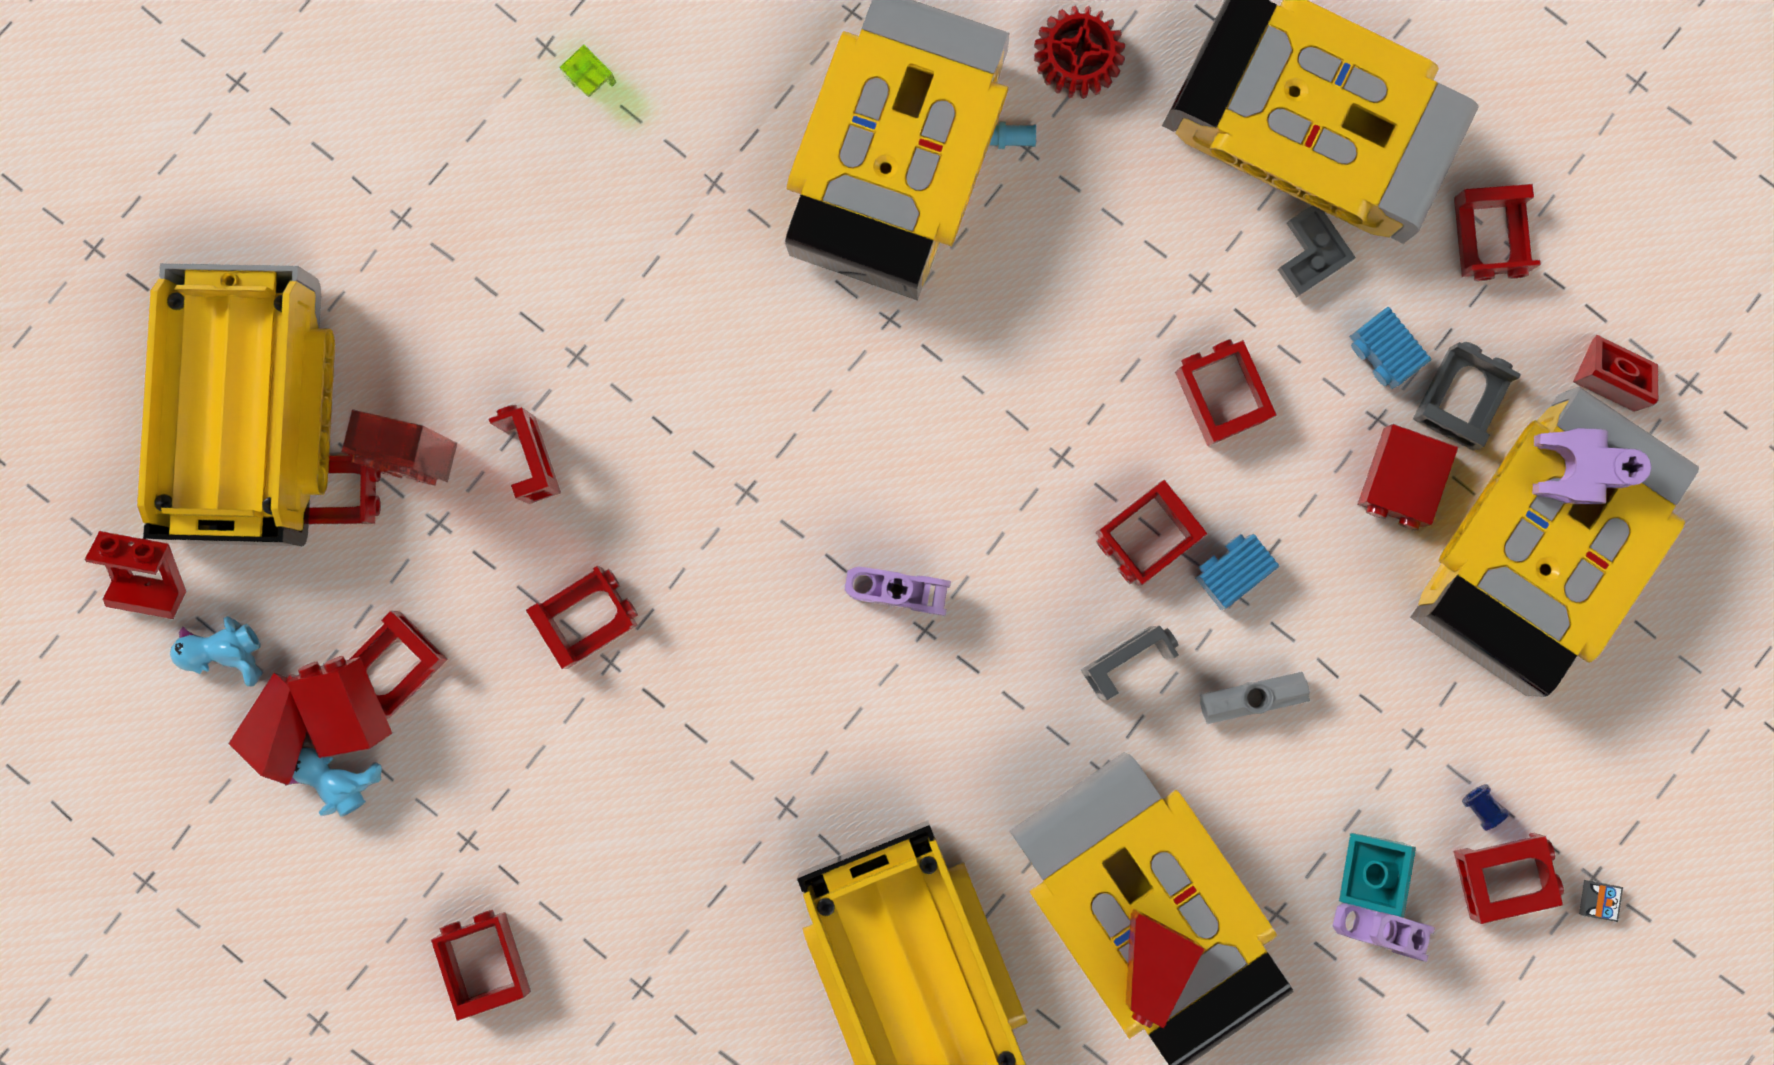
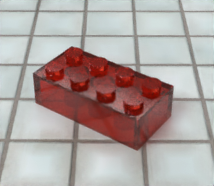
[341,409,458,486]

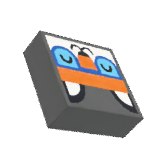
[1579,880,1623,922]

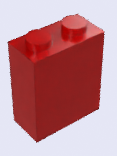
[1357,424,1458,530]
[286,656,392,758]

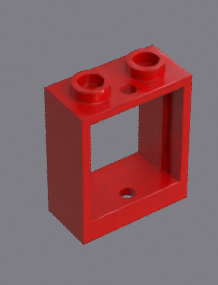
[1175,339,1277,446]
[1095,479,1207,586]
[431,909,531,1021]

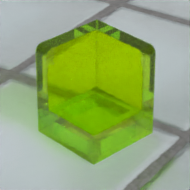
[559,44,617,97]

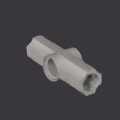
[1200,672,1310,724]

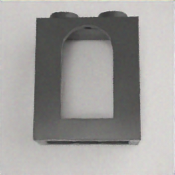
[1413,342,1521,451]
[1081,625,1179,700]

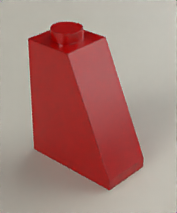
[228,673,307,785]
[1126,908,1204,1028]

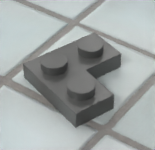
[1278,205,1356,298]

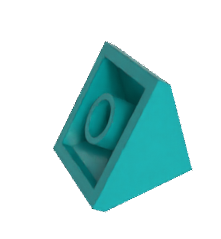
[1339,833,1416,918]

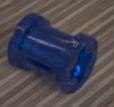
[1462,784,1510,831]

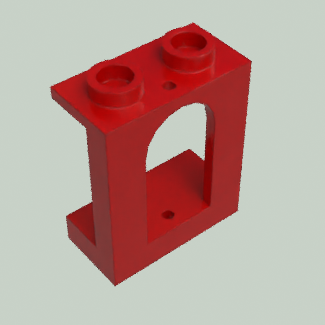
[1454,184,1541,281]
[489,405,561,504]
[303,453,381,525]
[85,531,187,619]
[526,566,638,669]
[350,611,448,719]
[1454,833,1564,924]

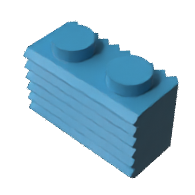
[1349,307,1431,389]
[1195,534,1280,610]

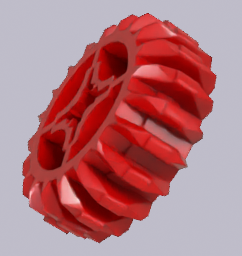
[1034,5,1125,99]

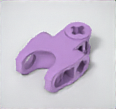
[1532,428,1651,504]
[845,567,951,616]
[1333,903,1435,962]

